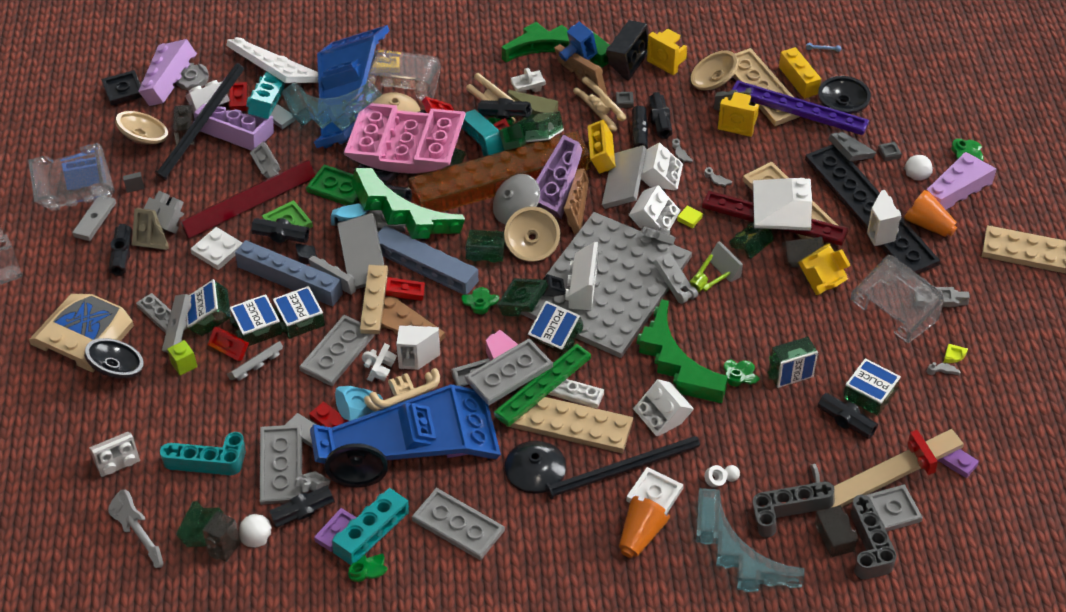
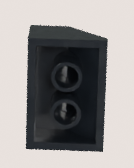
[606,20,649,81]

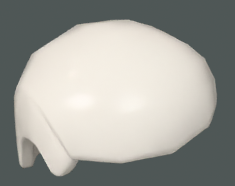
[904,155,933,181]
[239,514,272,548]

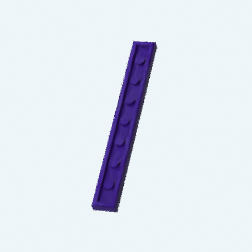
[732,80,869,135]

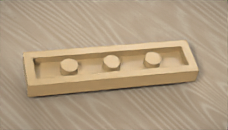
[360,265,388,334]

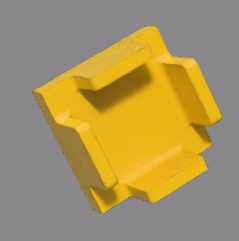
[647,29,687,75]
[718,92,759,137]
[798,244,850,295]

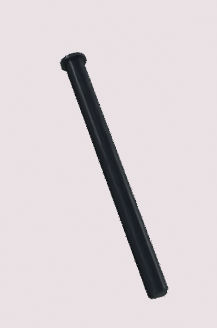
[154,63,244,181]
[545,436,700,500]

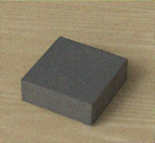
[615,92,634,108]
[878,142,902,162]
[123,172,145,193]

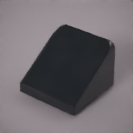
[295,243,317,264]
[540,274,565,296]

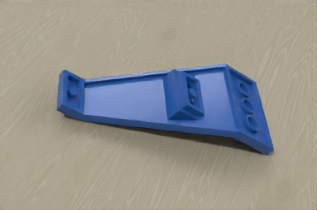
[314,25,390,148]
[310,384,501,464]

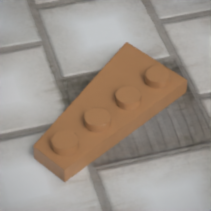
[554,44,607,95]
[564,168,589,234]
[381,296,445,342]

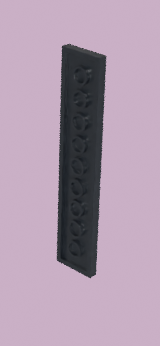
[805,144,940,278]

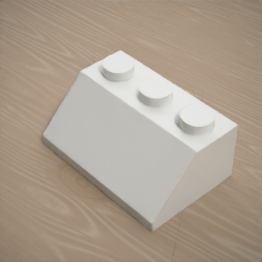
[565,242,598,311]

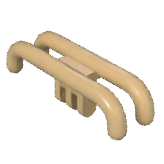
[466,73,516,124]
[573,77,626,132]
[364,368,440,411]

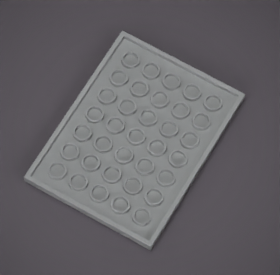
[520,212,692,358]

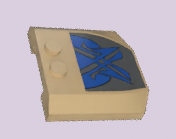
[29,294,134,372]

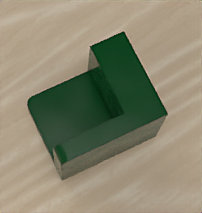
[499,124,526,151]

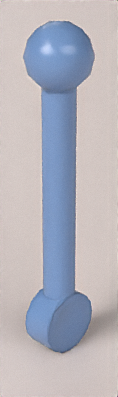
[806,43,841,52]

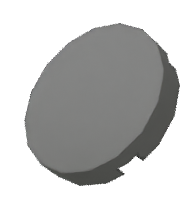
[176,63,209,90]

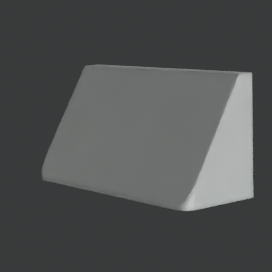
[710,241,743,282]
[451,358,490,387]

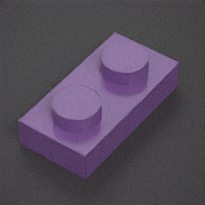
[938,449,979,478]
[314,508,357,552]

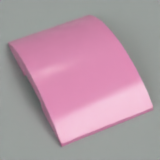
[344,102,466,173]

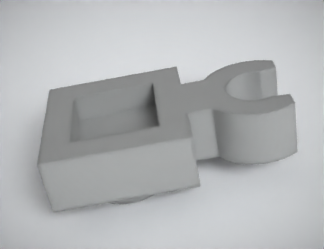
[640,226,676,244]
[294,471,330,492]

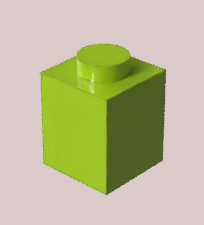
[167,340,197,376]

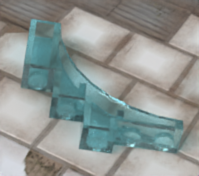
[282,81,382,131]
[696,488,804,592]

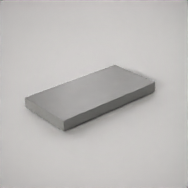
[602,145,647,209]
[337,213,384,289]
[299,315,376,386]
[465,339,553,406]
[260,424,302,505]
[412,488,505,561]

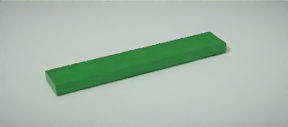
[494,344,591,427]

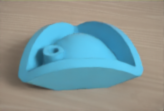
[331,204,369,226]
[335,386,383,421]

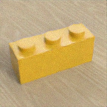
[779,47,821,99]
[588,119,616,174]

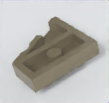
[132,208,169,250]

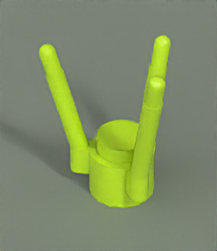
[689,254,730,293]

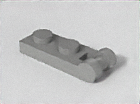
[653,253,698,304]

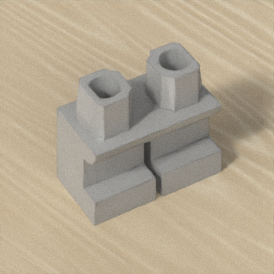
[144,191,184,234]

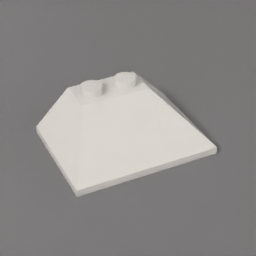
[753,178,812,230]

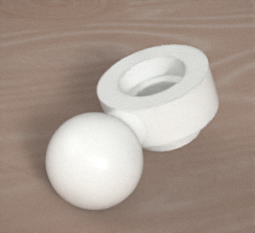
[704,465,740,487]

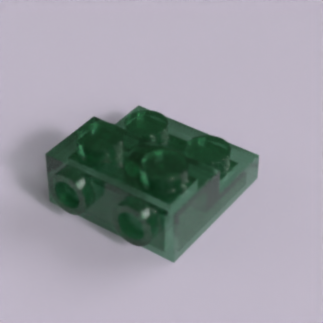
[466,230,506,263]
[497,278,548,317]

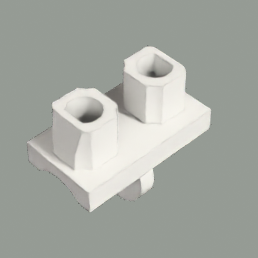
[511,68,546,93]
[362,343,397,382]

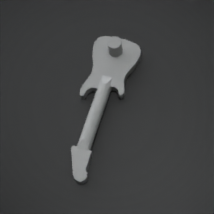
[108,490,163,568]

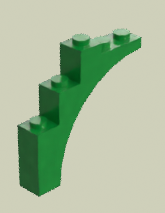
[501,22,610,68]
[351,168,465,239]
[637,299,728,403]

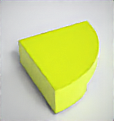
[944,344,968,363]

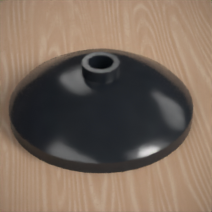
[818,76,871,114]
[84,338,144,379]
[505,441,566,494]
[325,443,388,488]

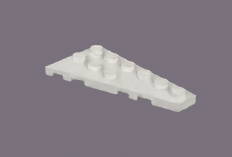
[226,37,318,83]

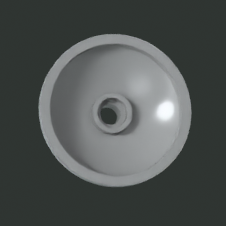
[493,174,540,225]

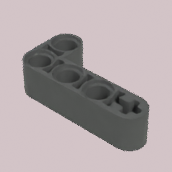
[753,482,835,537]
[850,495,897,579]

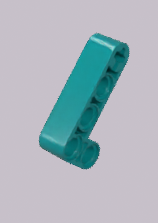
[461,109,506,165]
[160,432,246,475]

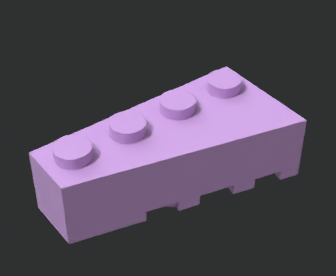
[139,39,197,106]
[194,104,274,150]
[536,135,583,219]
[927,152,996,210]

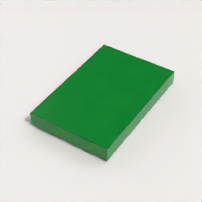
[306,164,359,206]

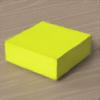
[677,206,703,228]

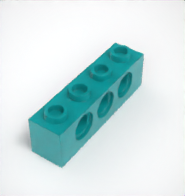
[246,72,285,119]
[332,488,409,565]

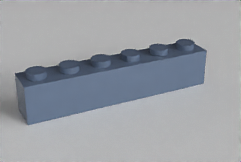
[378,226,479,295]
[235,240,343,307]

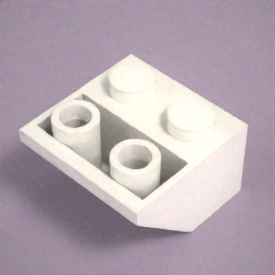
[185,80,230,112]
[641,143,683,190]
[629,185,680,230]
[867,190,901,246]
[397,326,440,370]
[633,379,694,436]
[89,432,140,477]

